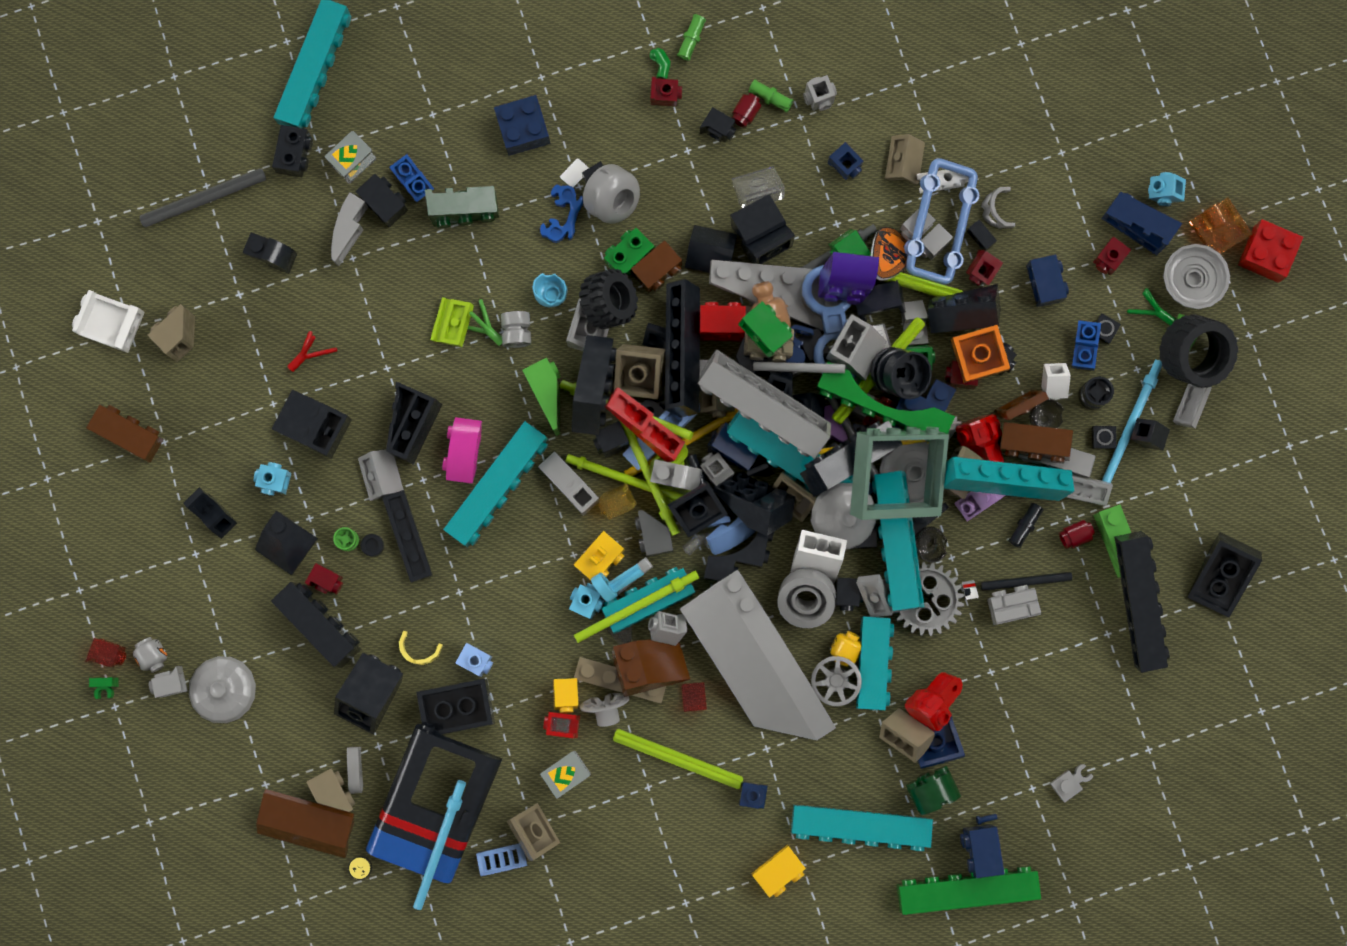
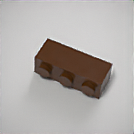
[86,405,164,463]
[1000,422,1073,464]

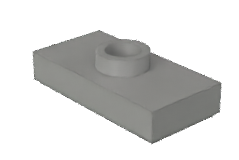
[1173,384,1212,429]
[1067,474,1113,506]

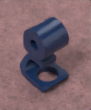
[785,325,814,363]

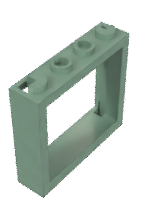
[850,427,949,520]

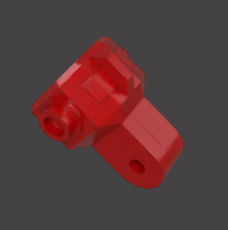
[956,414,1004,462]
[905,672,963,731]

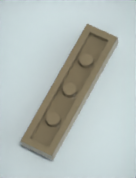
[574,657,666,703]

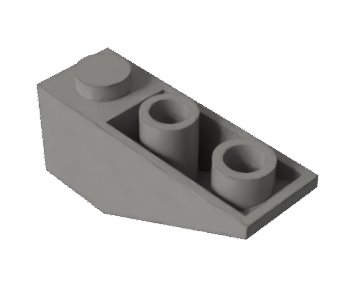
[538,451,600,516]

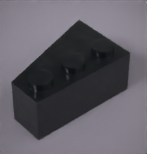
[928,284,1001,333]

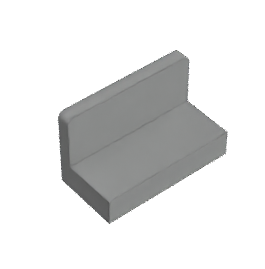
[358,450,404,501]

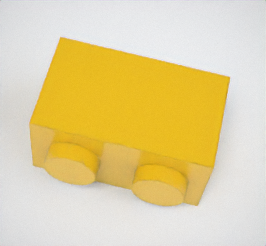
[751,845,806,898]

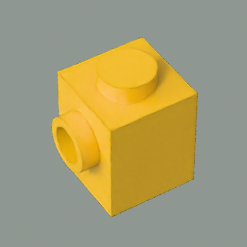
[553,678,578,714]

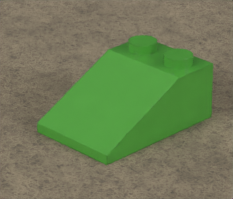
[522,358,561,436]

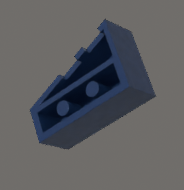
[1101,192,1182,256]

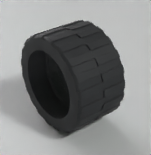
[1159,314,1238,388]

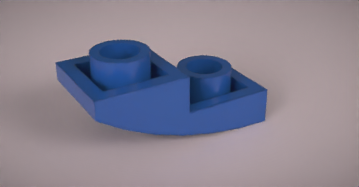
[389,154,434,203]
[1072,321,1101,371]

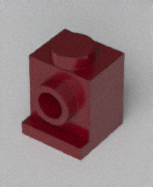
[650,77,682,107]
[966,250,1003,286]
[305,563,343,595]

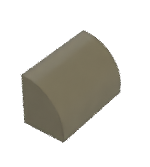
[879,708,935,763]

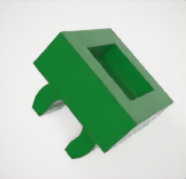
[89,677,119,699]

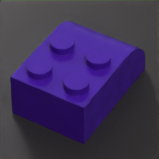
[818,252,879,304]

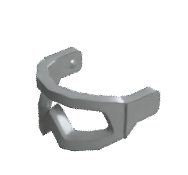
[981,187,1015,229]

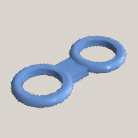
[802,265,856,378]

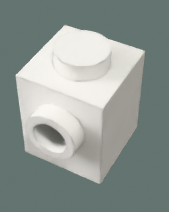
[1041,363,1071,400]

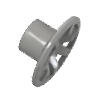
[811,656,862,706]
[580,693,629,727]

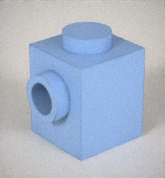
[455,643,493,677]

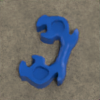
[540,184,584,243]

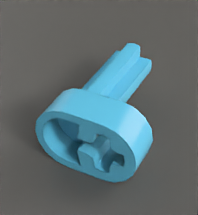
[591,564,644,602]

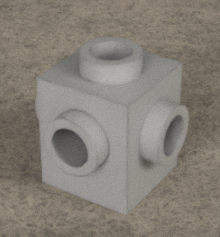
[803,75,837,111]

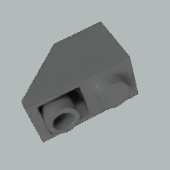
[635,510,673,557]

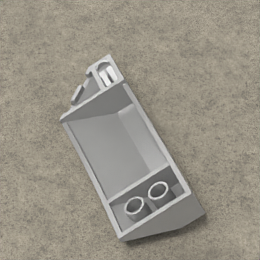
[680,570,836,740]

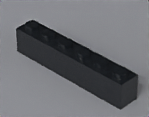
[665,279,700,418]
[1114,531,1170,673]

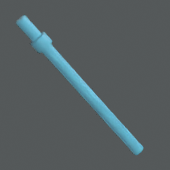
[1102,359,1162,483]
[413,780,466,910]

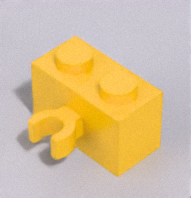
[574,531,625,580]

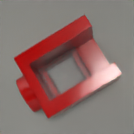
[543,712,580,738]

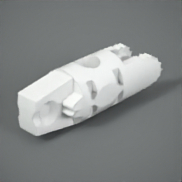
[916,170,969,193]

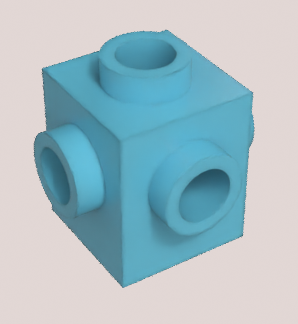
[1148,172,1186,206]
[254,462,291,496]
[569,583,605,619]

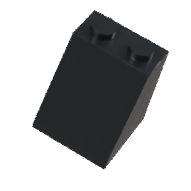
[334,653,403,735]

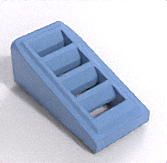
[476,843,527,876]

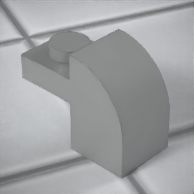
[650,460,702,490]

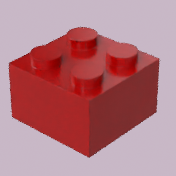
[1238,219,1303,283]
[700,302,746,341]

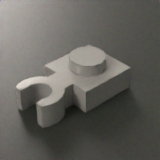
[1049,764,1093,803]

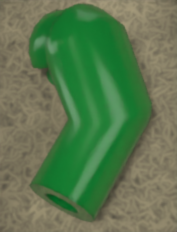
[649,48,671,79]

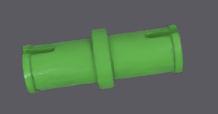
[677,14,706,61]
[748,79,794,113]

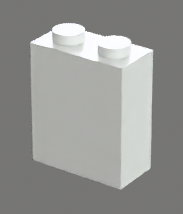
[791,530,847,583]

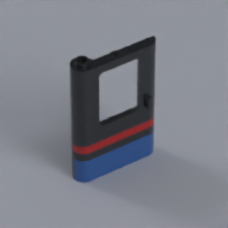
[366,722,503,883]

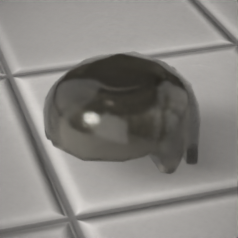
[1029,398,1064,428]
[915,526,948,563]

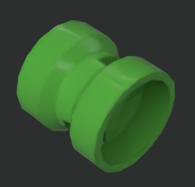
[333,527,359,552]

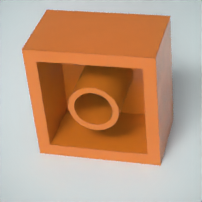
[951,325,1010,383]

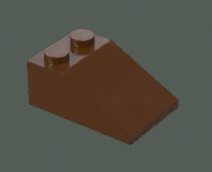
[612,639,690,697]

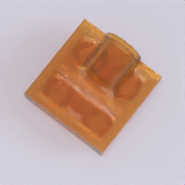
[1189,197,1253,255]

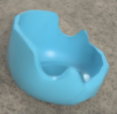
[532,273,568,307]

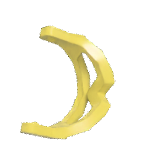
[399,631,443,665]

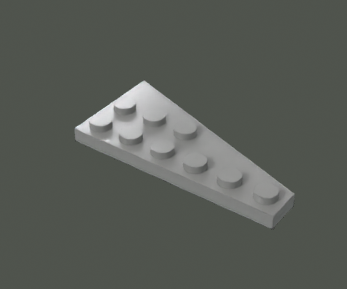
[709,260,842,332]

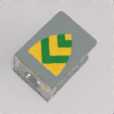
[324,131,376,184]
[540,751,591,799]

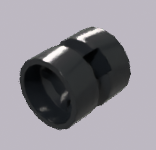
[1078,376,1114,410]

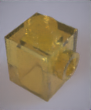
[599,483,636,520]

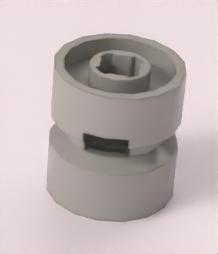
[501,311,531,348]

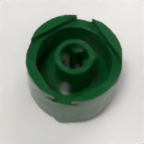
[906,765,961,815]

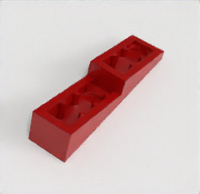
[605,388,685,462]

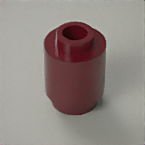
[731,93,761,128]
[1059,520,1095,549]

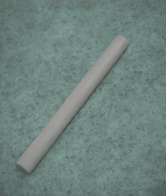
[753,362,846,373]

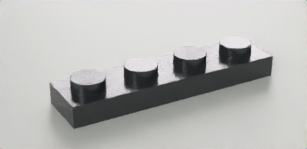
[382,490,433,583]

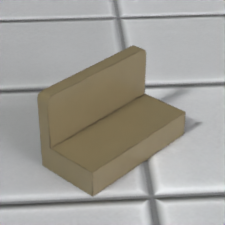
[885,134,925,185]

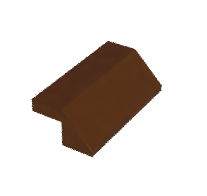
[256,789,354,858]

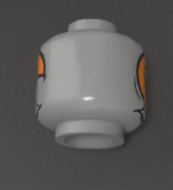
[133,637,168,673]

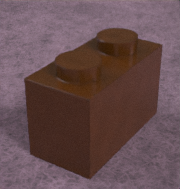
[631,240,682,293]

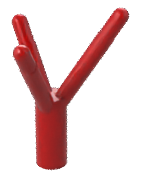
[287,331,338,372]

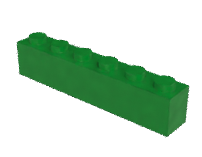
[897,866,1041,915]

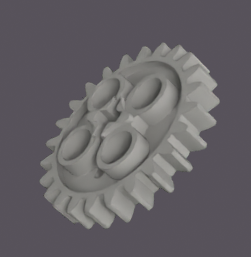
[893,562,964,636]

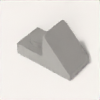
[901,300,929,346]
[856,574,893,617]

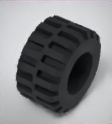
[579,269,638,329]

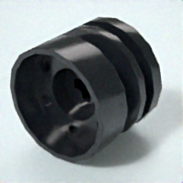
[870,347,932,400]

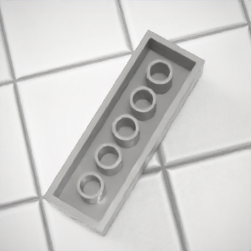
[698,349,831,459]

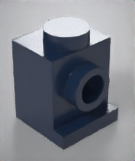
[828,142,864,180]

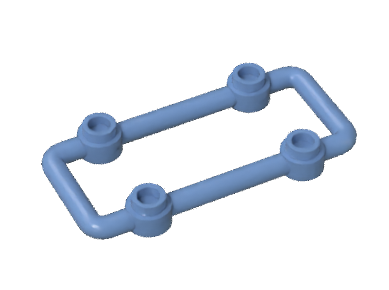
[904,158,979,285]

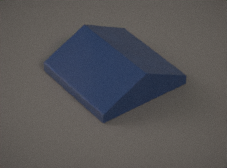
[918,716,965,769]

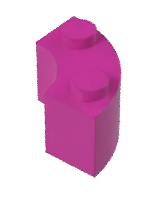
[442,417,482,484]

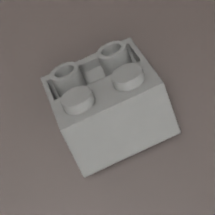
[825,314,887,381]

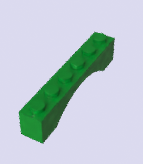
[816,362,955,442]

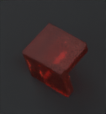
[682,682,707,712]

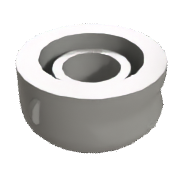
[583,164,640,224]
[778,568,836,628]

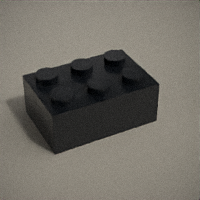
[416,679,495,735]

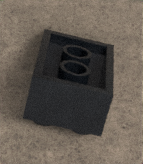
[1187,532,1262,617]

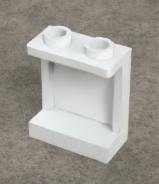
[72,290,145,353]

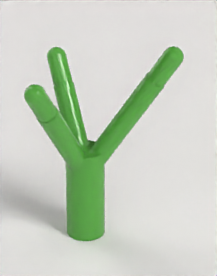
[467,299,502,346]

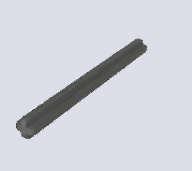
[139,168,266,227]

